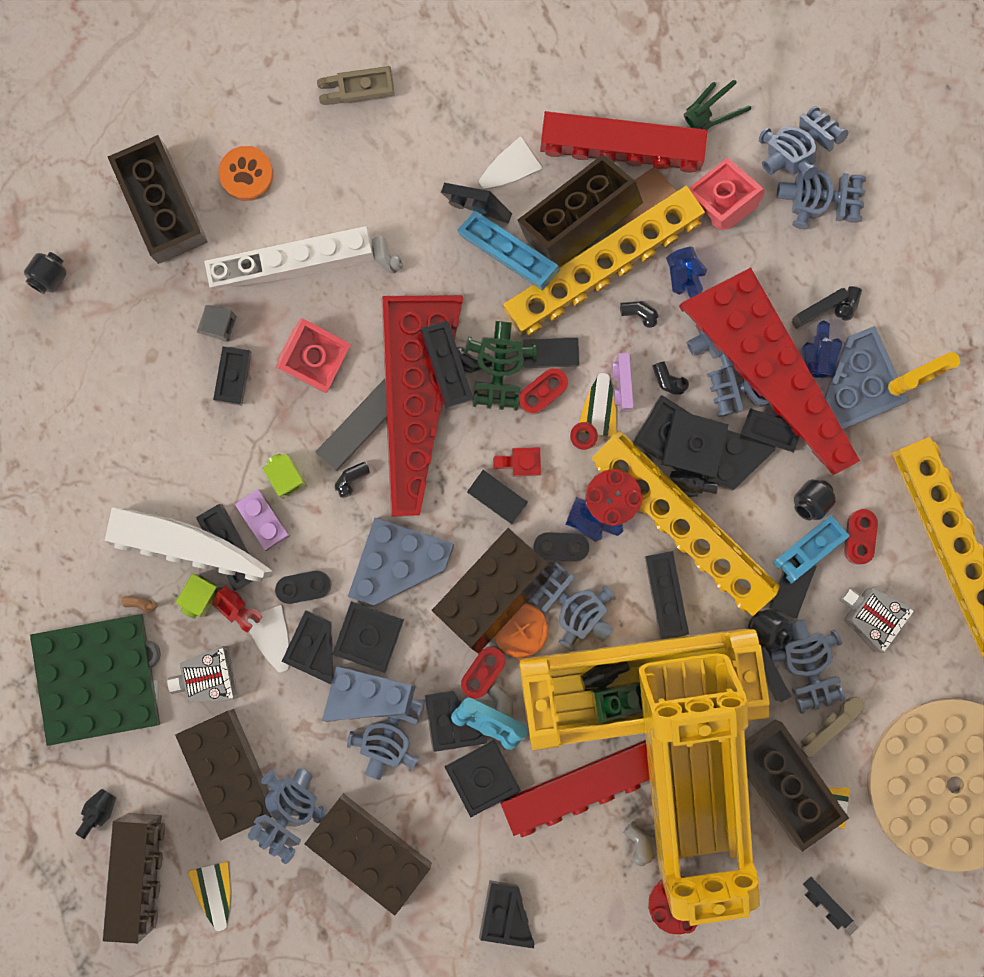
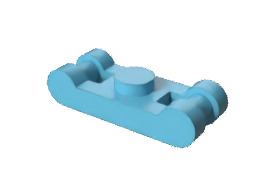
[451,698,528,750]

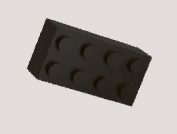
[108,135,208,264]
[517,154,643,268]
[431,528,555,654]
[175,709,272,841]
[745,720,849,852]
[304,793,432,916]
[103,813,165,944]

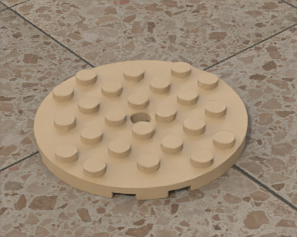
[868,699,984,872]

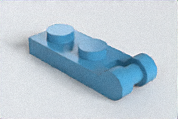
[773,515,850,584]

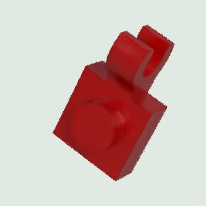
[493,447,541,477]
[212,585,262,633]

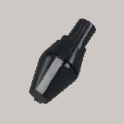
[669,470,719,497]
[580,661,630,691]
[75,789,116,839]

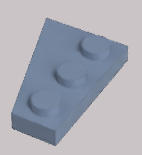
[322,666,416,722]

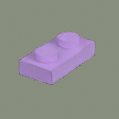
[612,353,633,412]
[235,489,290,551]

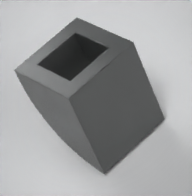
[197,305,237,342]

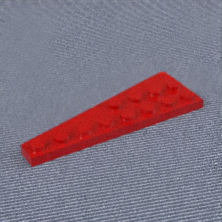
[679,267,860,475]
[381,295,463,517]

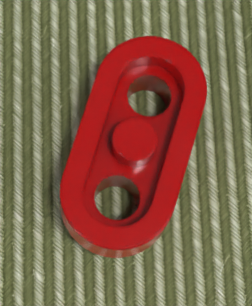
[519,368,568,415]
[844,509,878,565]
[461,647,505,699]

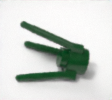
[684,80,751,130]

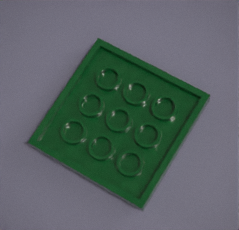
[30,614,160,746]

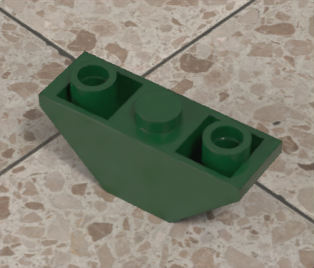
[591,681,643,723]

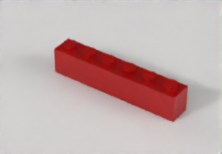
[540,111,708,173]
[500,739,650,837]

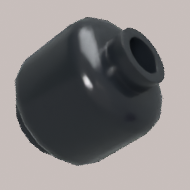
[24,252,67,294]
[794,479,836,521]
[748,609,792,651]

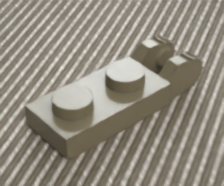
[317,66,395,105]
[800,697,865,758]

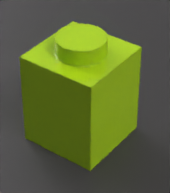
[262,453,307,499]
[175,573,222,619]

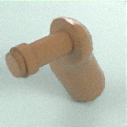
[121,596,157,613]

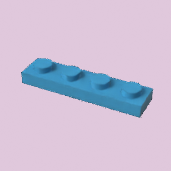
[458,211,560,291]

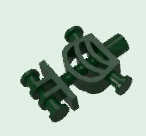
[464,321,537,411]

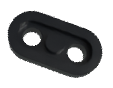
[534,532,589,562]
[275,571,332,604]

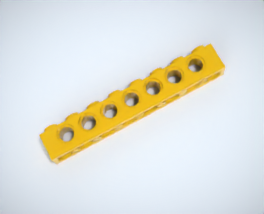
[503,185,705,337]
[591,430,780,616]
[892,437,984,657]

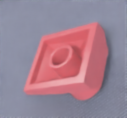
[689,158,764,230]
[276,318,351,393]

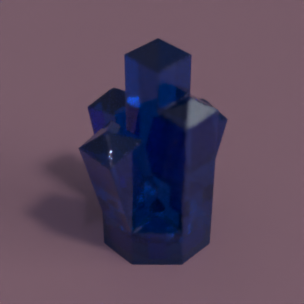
[666,246,708,298]
[801,320,843,378]
[565,497,624,542]

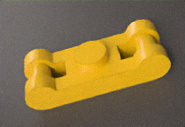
[888,352,960,396]

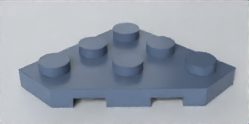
[825,326,909,429]
[348,518,454,606]

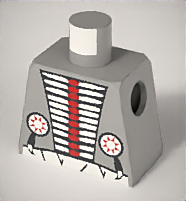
[840,587,914,653]
[168,646,239,702]

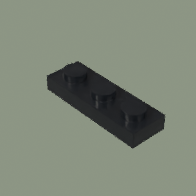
[420,321,474,409]
[196,504,253,591]
[644,551,689,639]

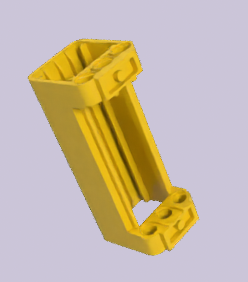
[519,629,770,751]
[639,653,760,926]

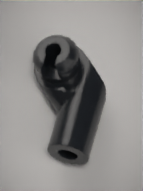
[835,286,862,321]
[620,301,659,328]
[457,347,493,373]
[652,361,689,395]
[335,462,370,498]

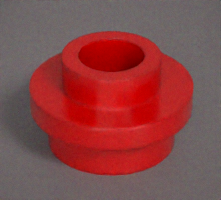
[570,422,598,450]

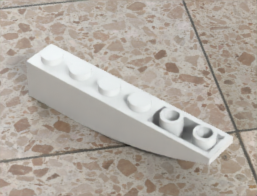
[204,226,375,289]
[105,508,273,582]

